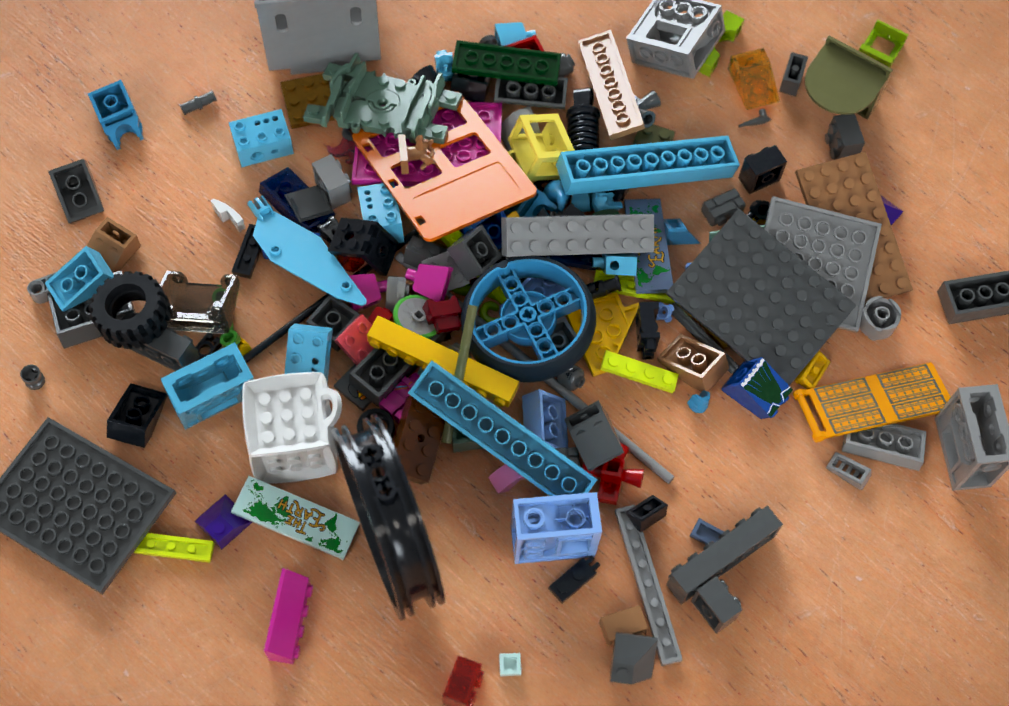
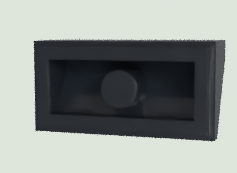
[626,495,668,532]

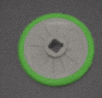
[393,295,437,339]

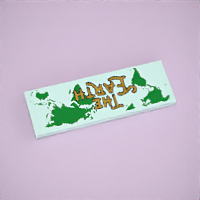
[231,476,360,560]

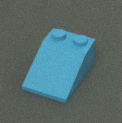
[45,246,114,312]

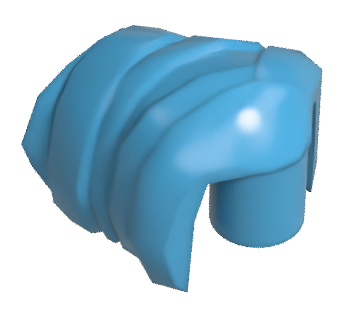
[687,390,710,413]

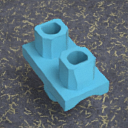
[434,50,454,81]

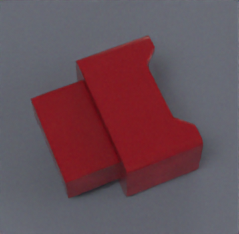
[422,295,462,334]

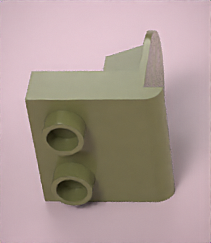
[805,35,893,120]

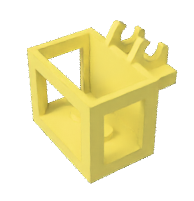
[508,114,575,181]

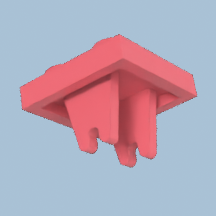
[334,314,374,366]

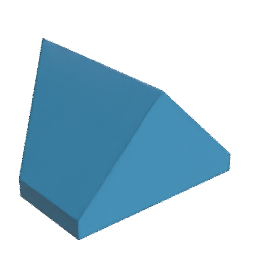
[663,218,701,245]

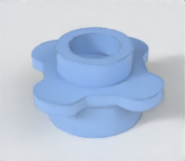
[656,302,674,323]

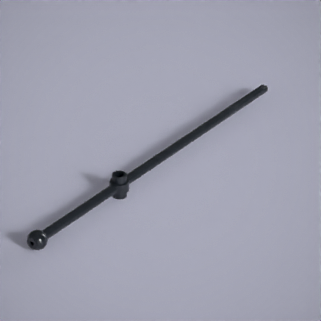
[243,222,425,363]

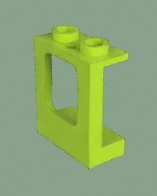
[859,19,908,67]

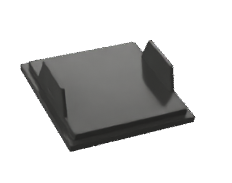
[284,185,334,223]

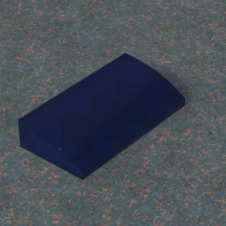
[259,167,335,233]

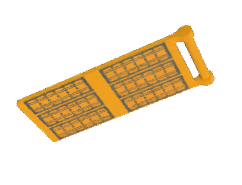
[793,362,951,443]

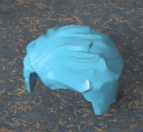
[591,192,623,212]

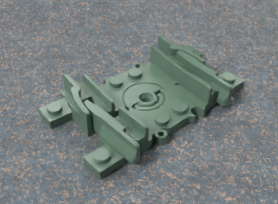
[303,53,462,144]

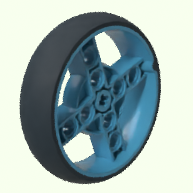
[461,256,596,382]

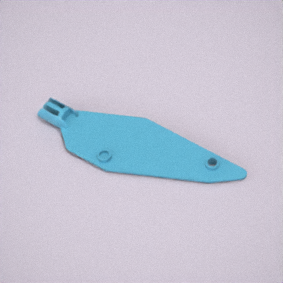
[247,195,367,306]

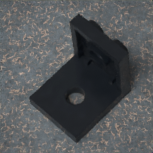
[328,218,400,276]

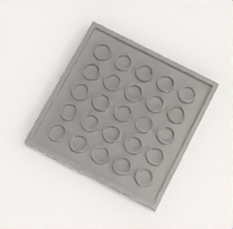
[764,196,882,333]

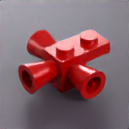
[583,443,644,506]

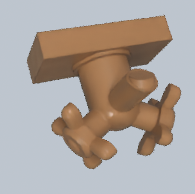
[398,134,436,174]

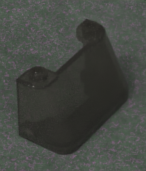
[160,271,240,334]

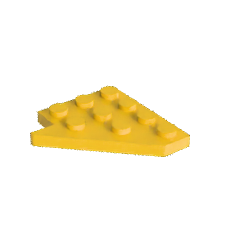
[565,292,639,377]

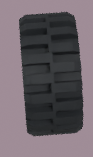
[89,271,171,349]

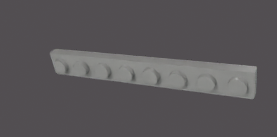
[615,505,683,666]

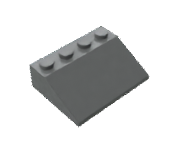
[47,270,136,349]

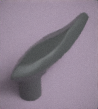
[739,109,771,127]

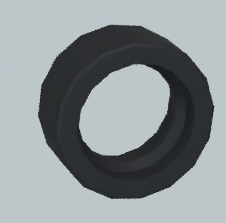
[357,408,395,440]

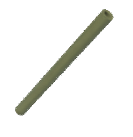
[441,305,478,444]

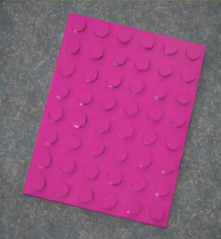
[352,102,502,186]

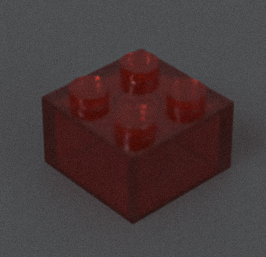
[442,655,484,706]

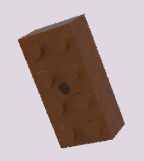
[393,395,445,484]

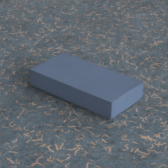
[690,518,724,545]

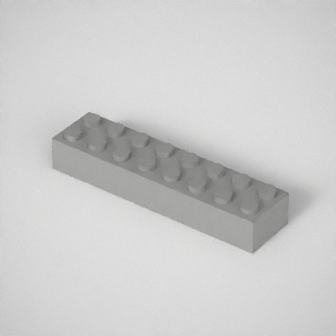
[501,214,654,257]

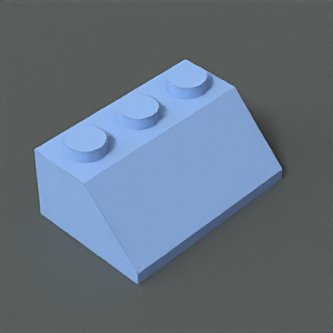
[522,389,568,449]

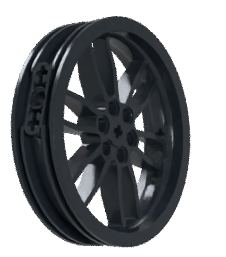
[332,413,445,620]

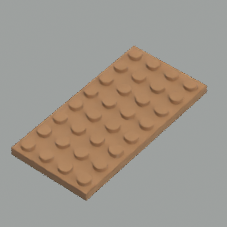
[795,151,913,304]

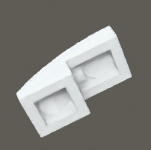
[211,199,245,232]

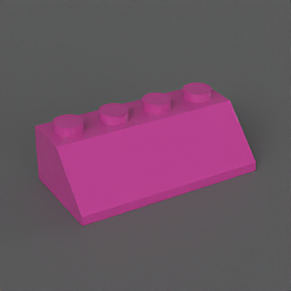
[264,568,313,664]

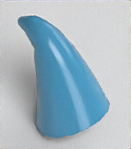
[543,180,571,211]

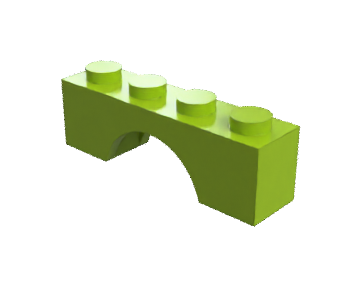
[698,10,744,77]

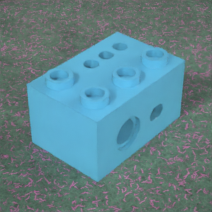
[229,109,294,168]
[357,182,404,243]
[284,323,333,383]

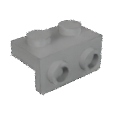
[385,276,410,313]

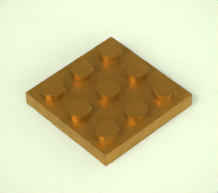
[280,73,336,129]

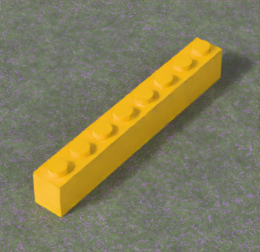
[367,316,519,408]

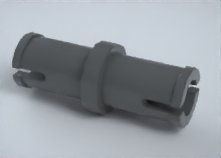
[179,90,217,115]

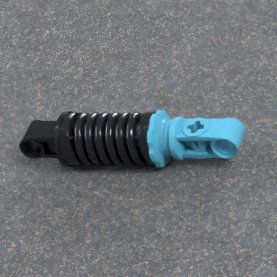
[566,87,600,212]

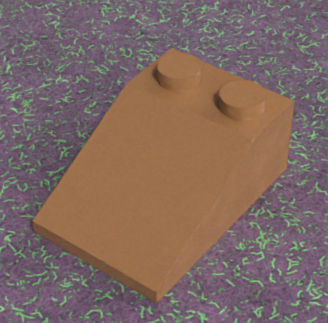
[657,334,729,392]

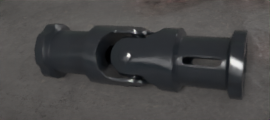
[566,275,622,304]

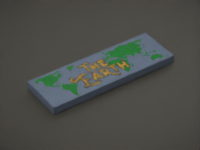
[624,199,673,294]

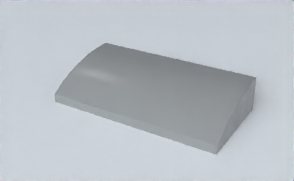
[842,423,927,471]

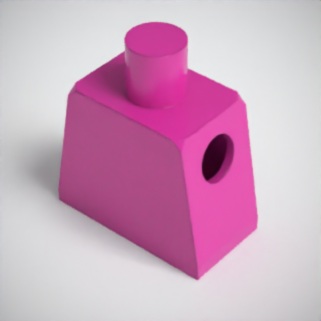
[405,264,453,302]
[345,273,387,312]

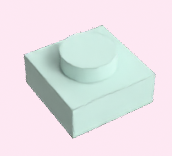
[499,653,521,676]

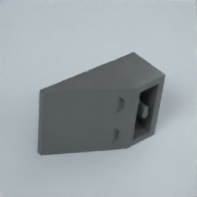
[564,400,624,471]

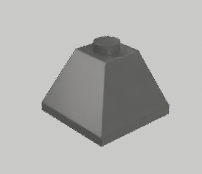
[610,632,658,685]

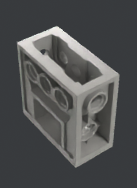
[626,0,725,79]
[935,384,1009,491]

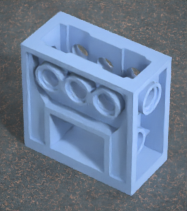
[511,492,602,564]

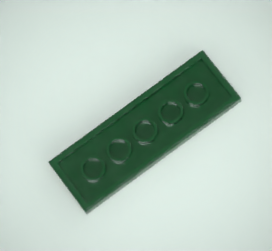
[451,40,562,86]

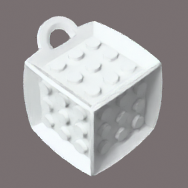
[242,372,342,484]

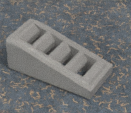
[826,452,871,490]

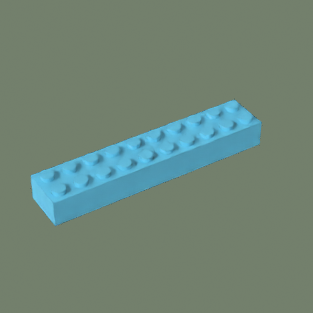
[556,136,740,195]
[408,360,597,496]

